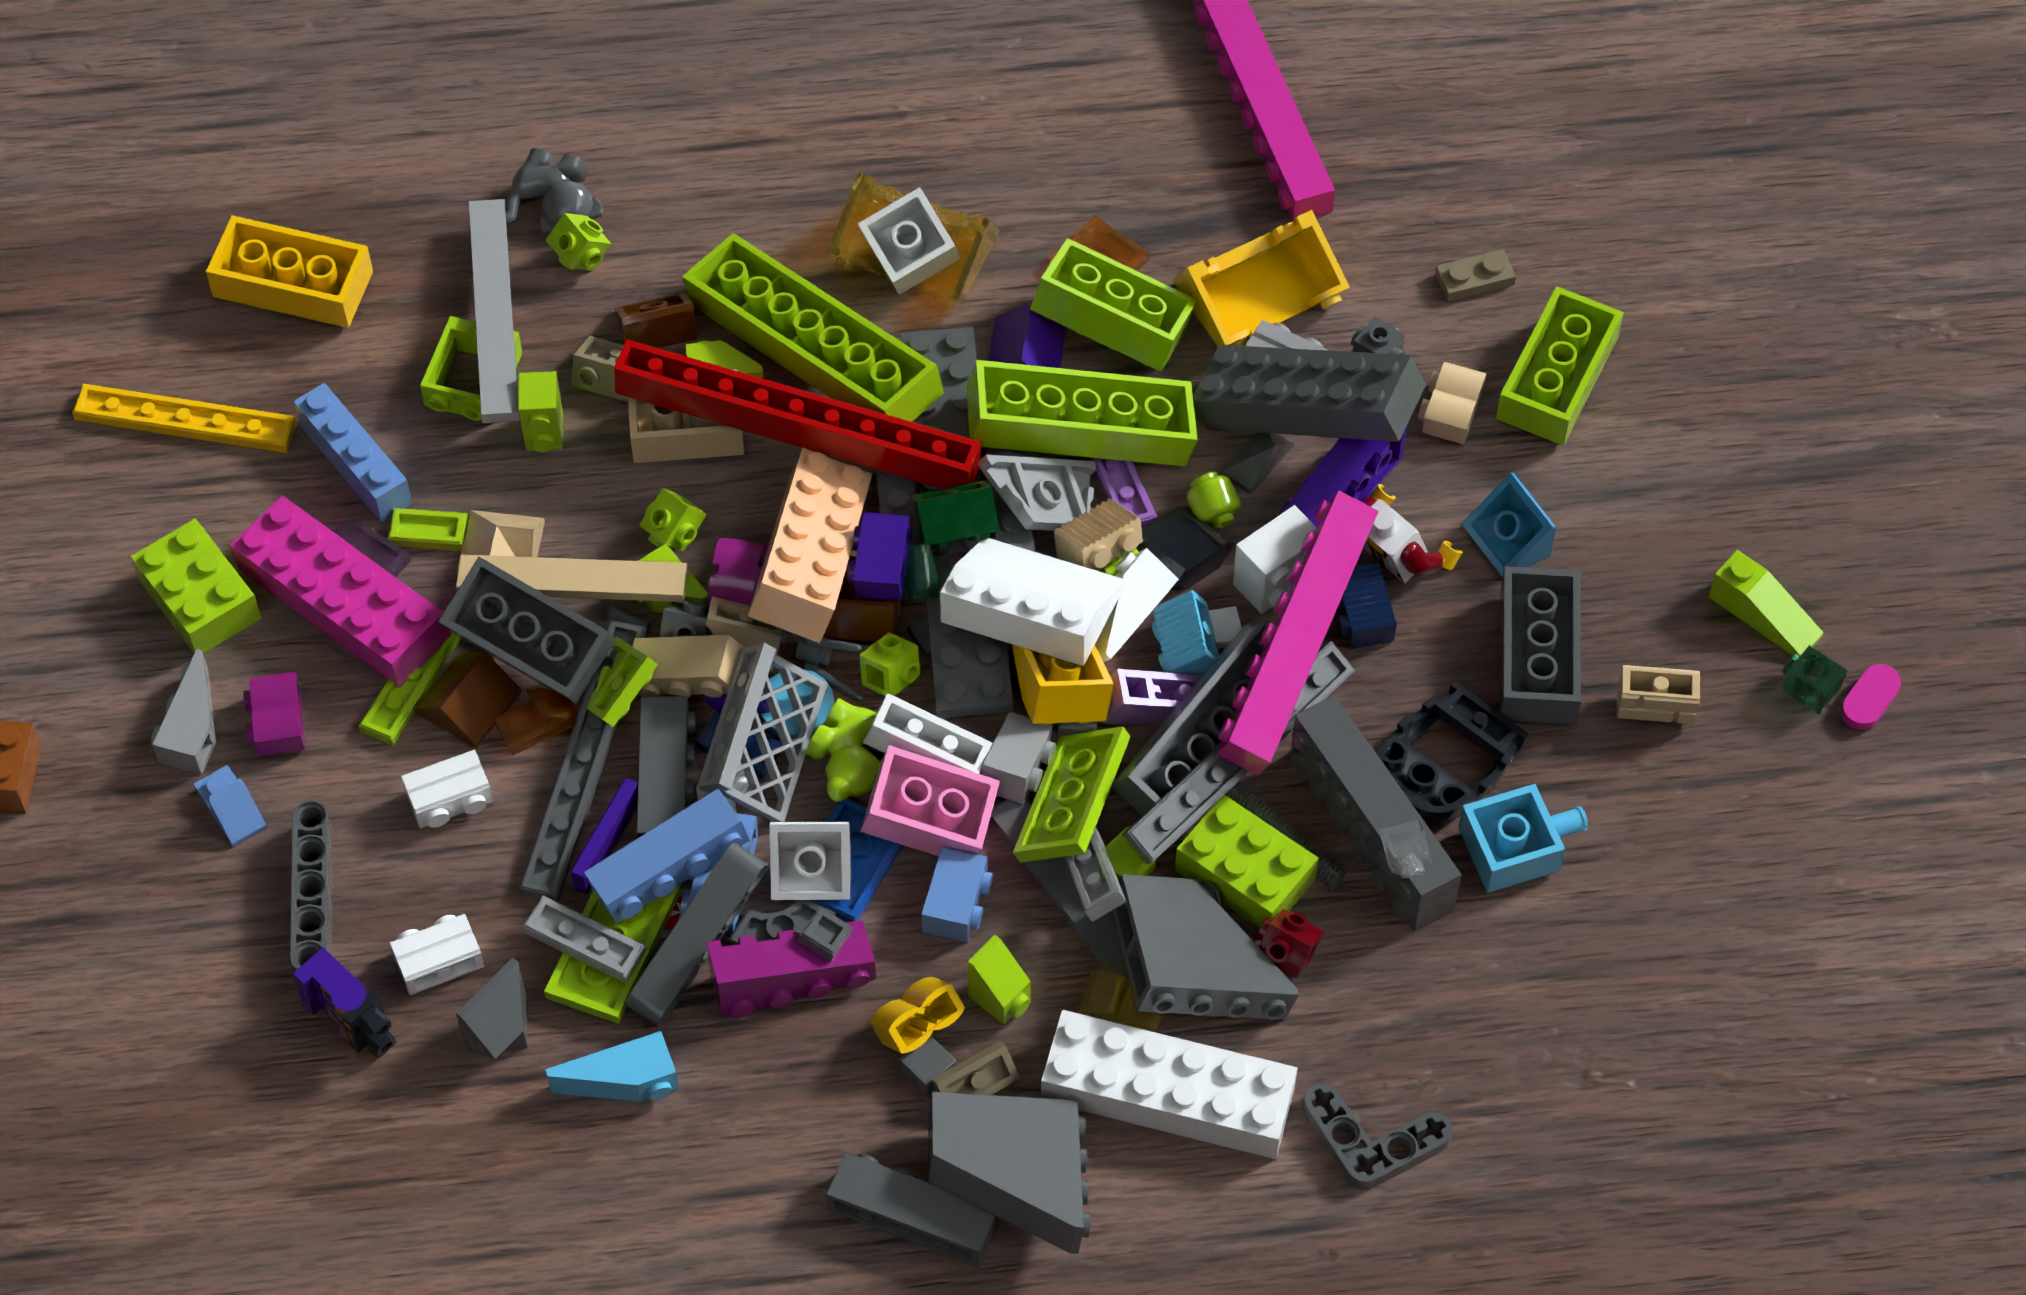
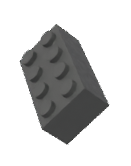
[439,556,616,705]
[1499,566,1581,725]

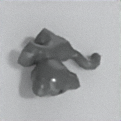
[506,148,604,233]

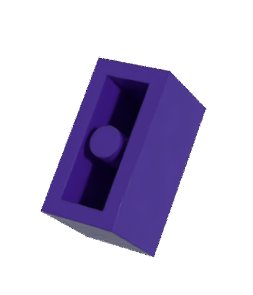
[848,512,912,601]

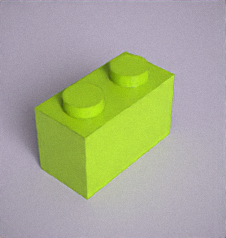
[519,371,563,452]

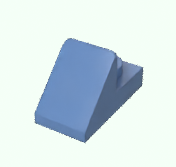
[194,765,267,847]

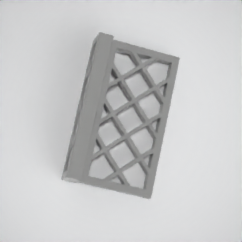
[697,642,828,822]

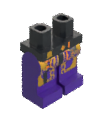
[293,947,396,1058]

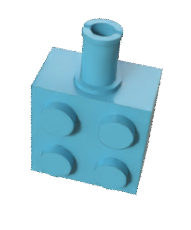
[1458,784,1588,893]

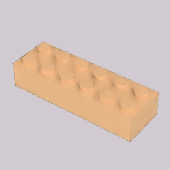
[748,448,872,643]

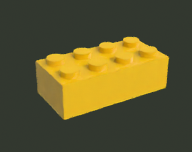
[206,215,373,328]

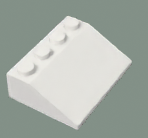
[940,538,1126,666]

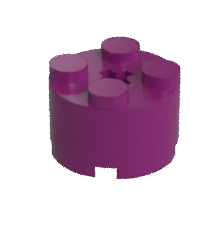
[708,538,769,608]

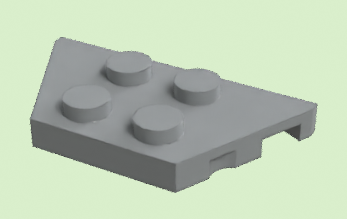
[977,455,1096,531]

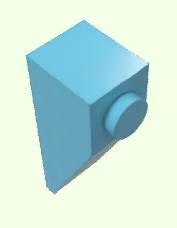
[545,1031,679,1102]

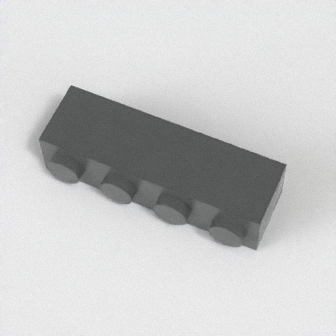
[637,696,697,838]
[827,1152,998,1267]

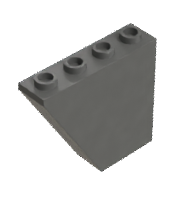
[1112,874,1299,1020]
[928,1092,1090,1254]

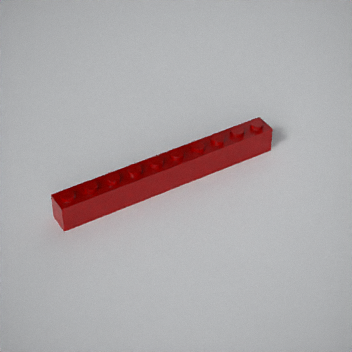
[614,339,981,489]

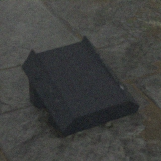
[1136,506,1234,590]

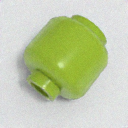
[1186,472,1241,530]

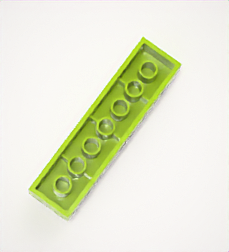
[682,233,944,422]

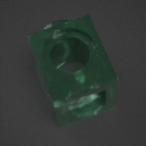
[1782,645,1848,715]

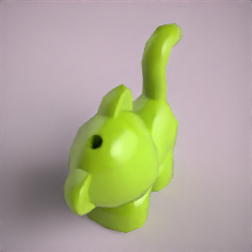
[805,698,881,802]

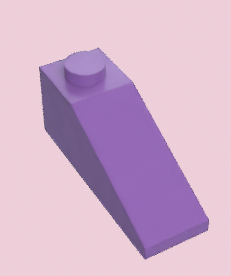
[1101,669,1203,726]

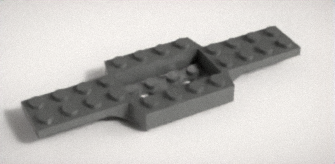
[876,327,1035,718]

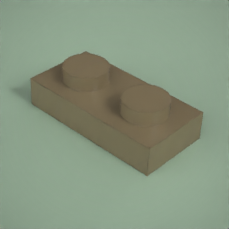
[1435,249,1516,302]
[931,1041,1020,1095]

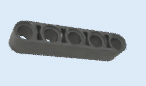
[290,800,333,972]
[625,842,768,1027]

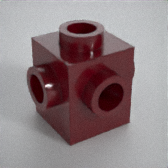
[1256,909,1324,978]

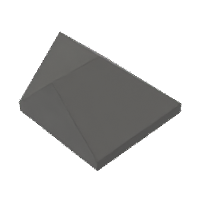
[456,957,528,1059]

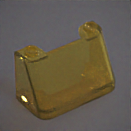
[827,172,1000,308]

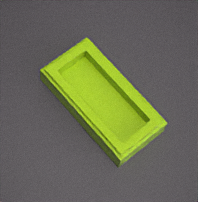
[388,508,469,551]

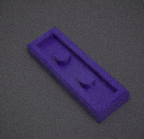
[571,778,638,895]

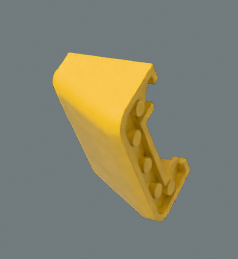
[1173,210,1350,346]

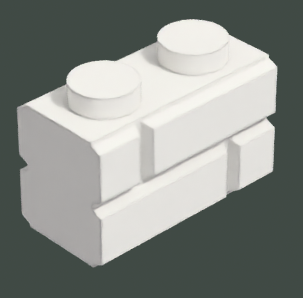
[401,749,493,828]
[390,914,484,996]

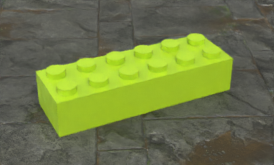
[966,360,1198,467]

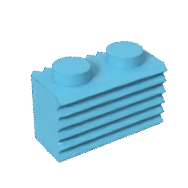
[1151,590,1219,675]

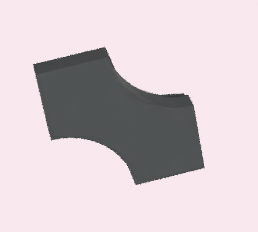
[728,900,836,946]

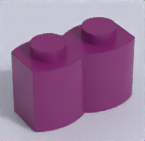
[243,671,305,756]

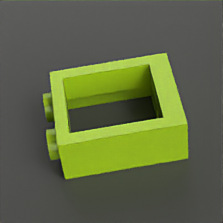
[420,316,522,421]

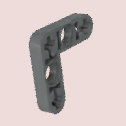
[1303,1083,1452,1190]

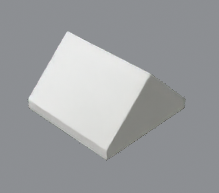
[770,822,851,900]

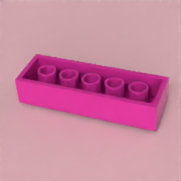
[230,495,451,688]

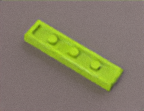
[359,610,461,746]

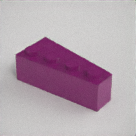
[706,920,876,1019]

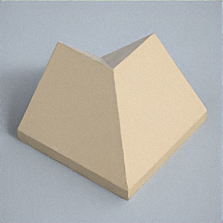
[457,510,545,577]

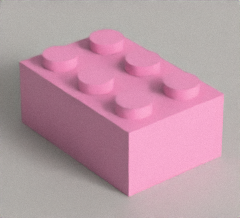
[860,745,1000,856]

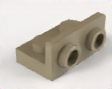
[571,336,628,402]

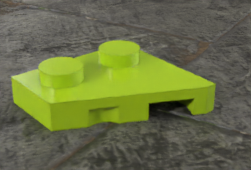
[586,636,658,727]

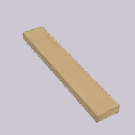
[456,554,688,602]

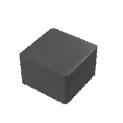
[900,1036,956,1096]

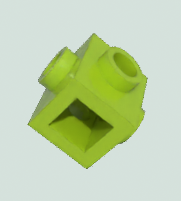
[546,213,611,271]
[639,488,707,552]
[859,632,920,696]

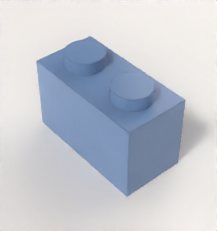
[921,847,993,943]

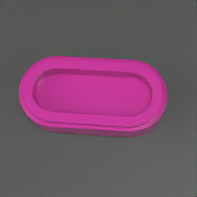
[1841,664,1901,730]

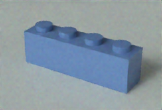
[294,382,412,523]
[584,789,750,924]

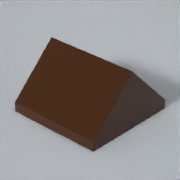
[614,292,697,348]
[414,652,521,749]

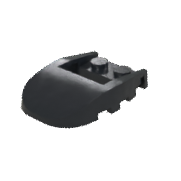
[1377,681,1529,821]

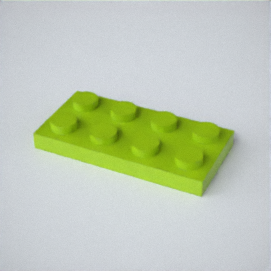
[1013,726,1131,863]
[544,884,682,1024]

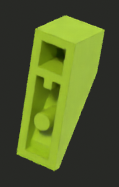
[1709,549,1824,661]

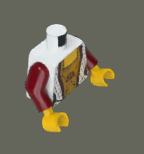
[1361,484,1463,584]

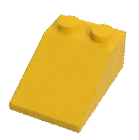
[1012,644,1114,725]

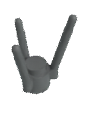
[796,636,869,702]

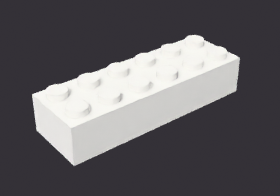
[1041,1010,1298,1159]

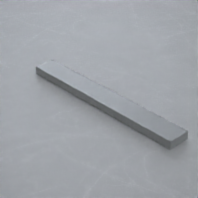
[469,199,519,423]

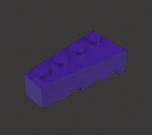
[1279,424,1408,527]

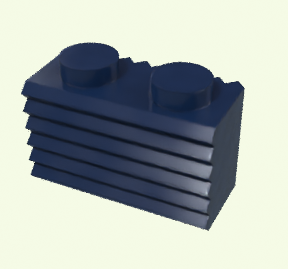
[1336,561,1397,649]

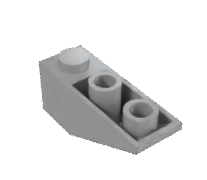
[151,649,216,775]

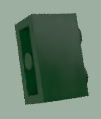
[912,480,999,549]

